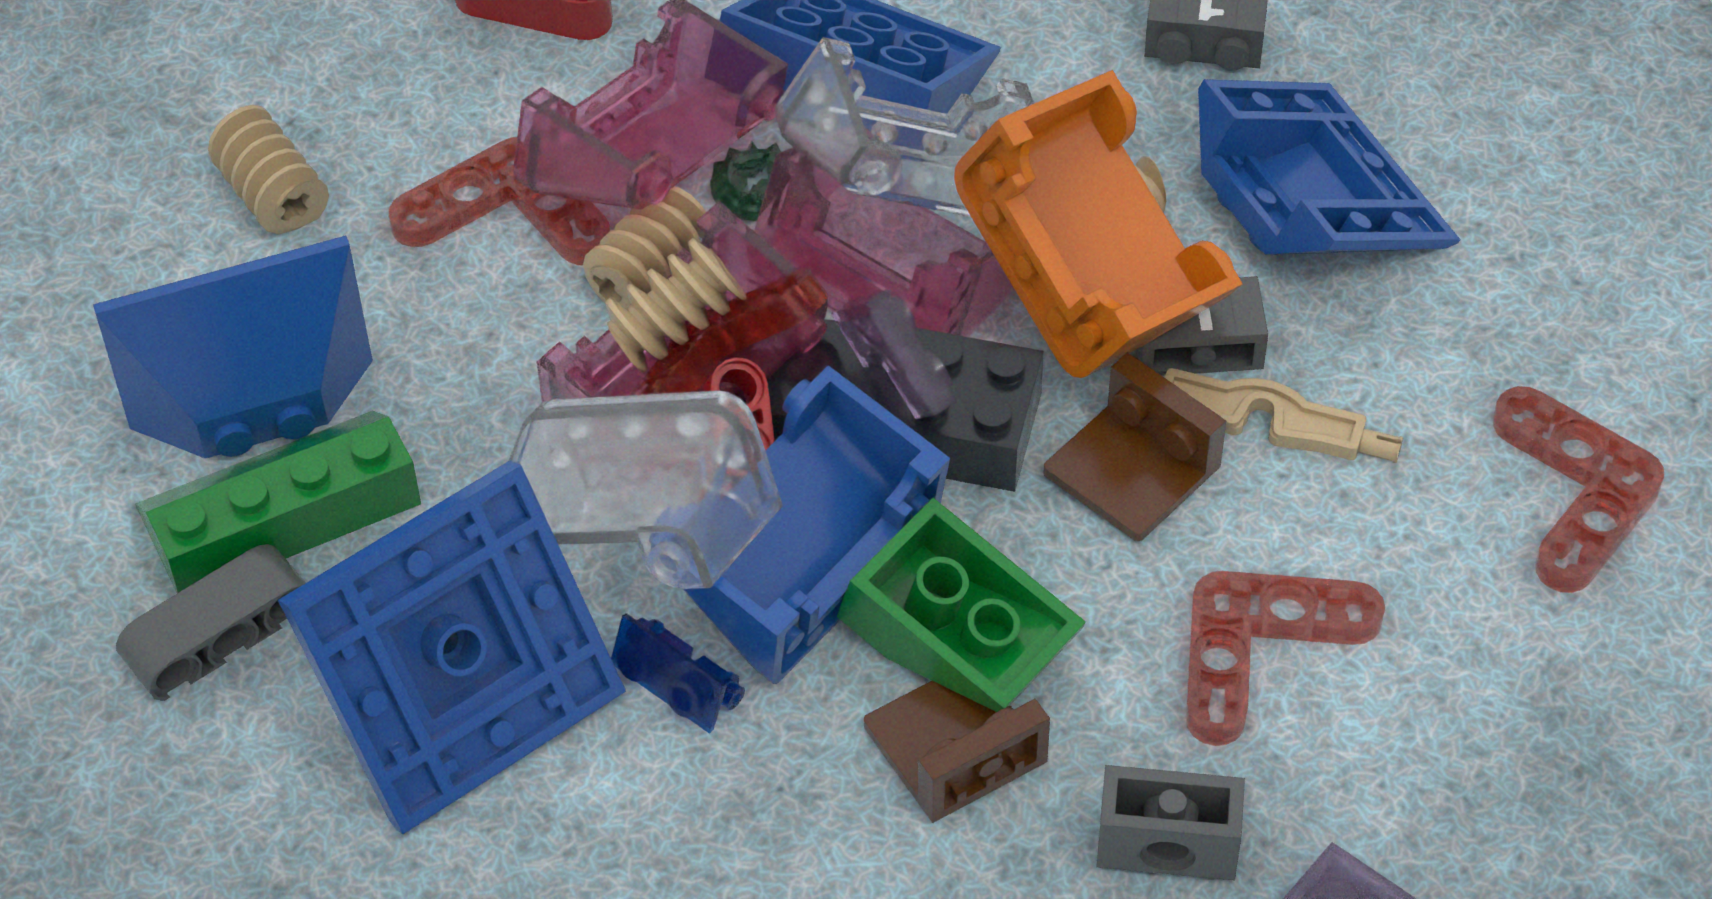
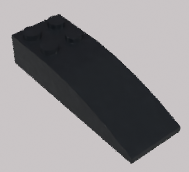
[646,318,1044,492]

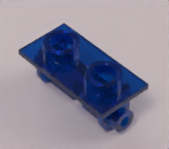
[611,613,745,734]

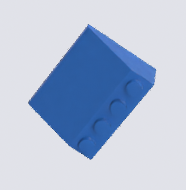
[708,0,1001,156]

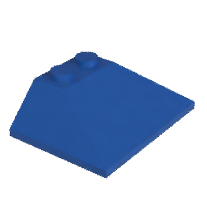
[1198,79,1461,255]
[93,235,373,459]

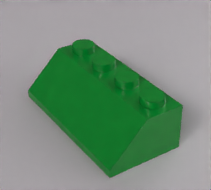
[135,410,421,593]

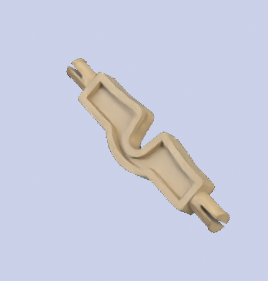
[1165,368,1403,463]

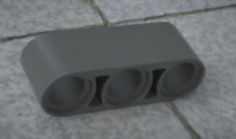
[116,544,306,701]

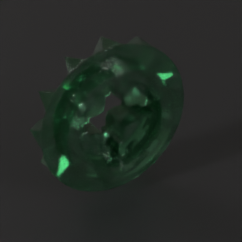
[710,140,806,221]

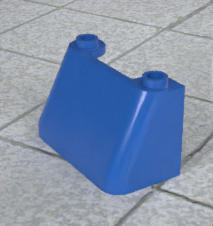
[652,365,950,684]

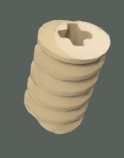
[208,105,329,235]
[583,184,713,309]
[605,239,747,373]

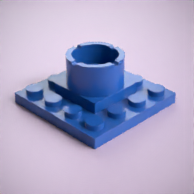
[278,460,626,834]

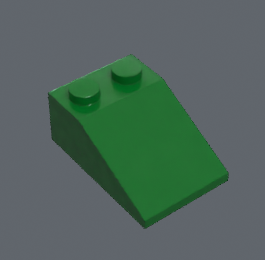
[837,498,1086,712]

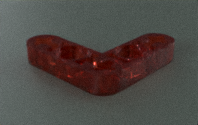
[389,137,610,265]
[617,268,828,441]
[1493,386,1664,593]
[1186,571,1385,746]

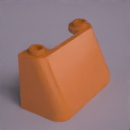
[954,70,1243,378]

